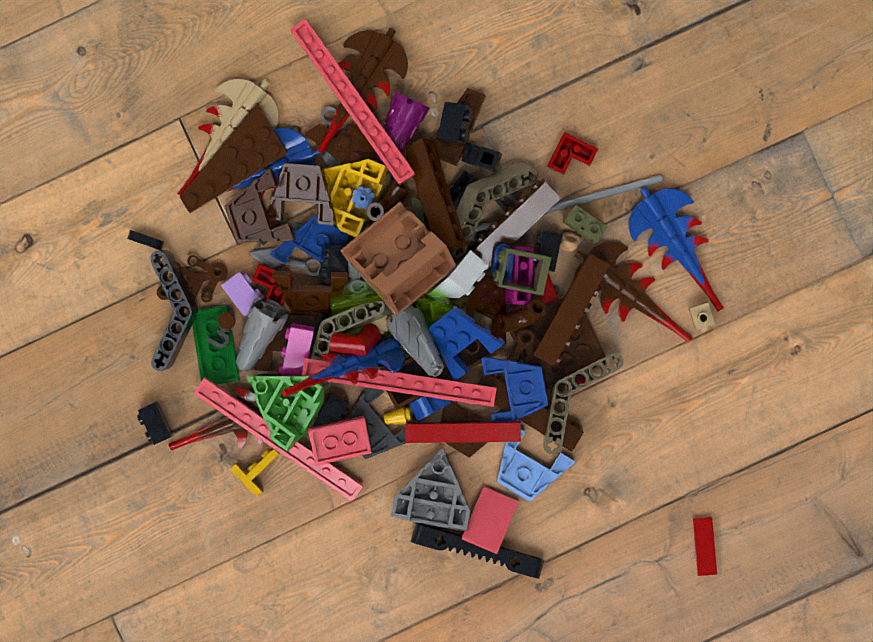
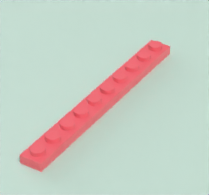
[290,19,416,185]
[302,358,497,407]
[193,377,363,501]

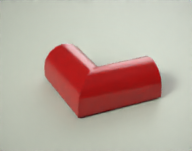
[547,132,598,175]
[252,263,294,306]
[330,323,381,356]

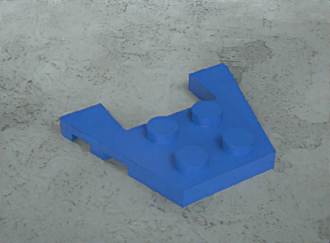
[270,215,348,285]
[428,306,505,381]
[481,356,548,422]

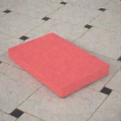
[308,416,372,466]
[462,487,519,554]

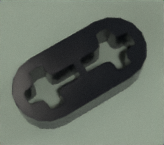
[127,230,164,250]

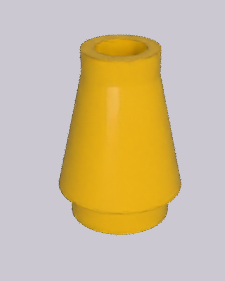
[384,405,413,425]

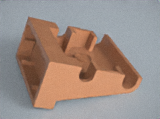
[340,202,456,316]

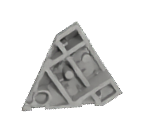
[391,448,470,531]

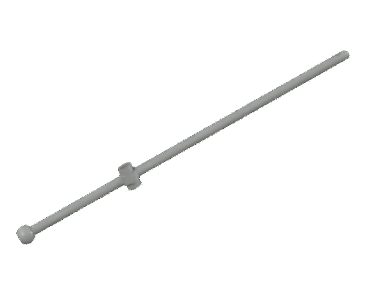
[470,175,664,242]

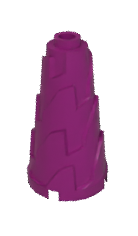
[376,92,430,169]

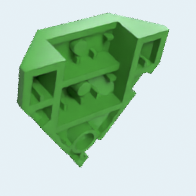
[246,376,324,451]

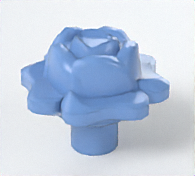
[352,186,375,209]

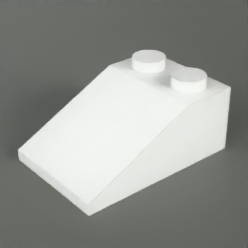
[428,250,488,298]

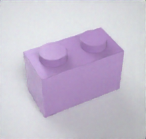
[221,272,264,317]

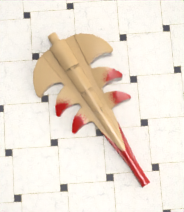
[177,79,279,196]

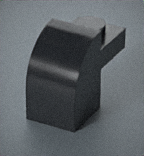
[461,143,502,173]

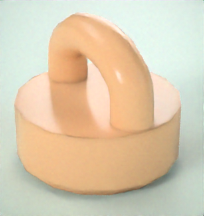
[560,232,580,252]

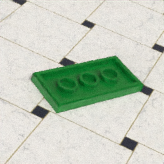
[192,305,240,385]

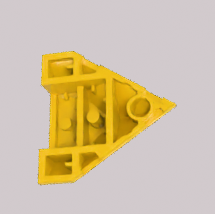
[324,159,387,237]

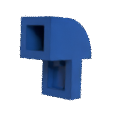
[408,396,451,421]

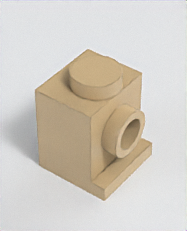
[688,302,715,333]

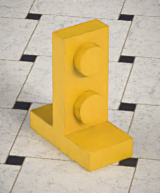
[230,448,280,497]

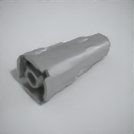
[236,298,289,372]
[387,305,444,377]

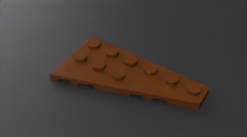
[180,104,288,214]

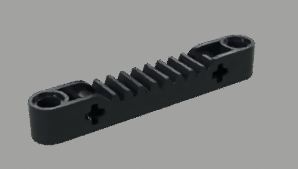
[410,523,545,579]

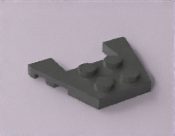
[348,388,405,459]

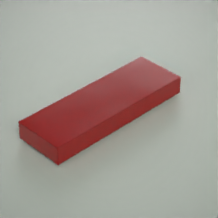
[693,517,717,576]

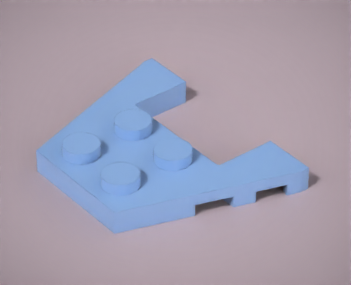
[497,429,575,501]

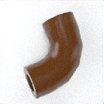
[367,181,410,221]
[496,299,547,333]

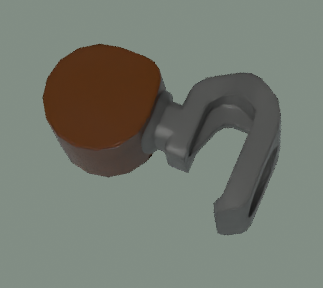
[207,312,236,348]

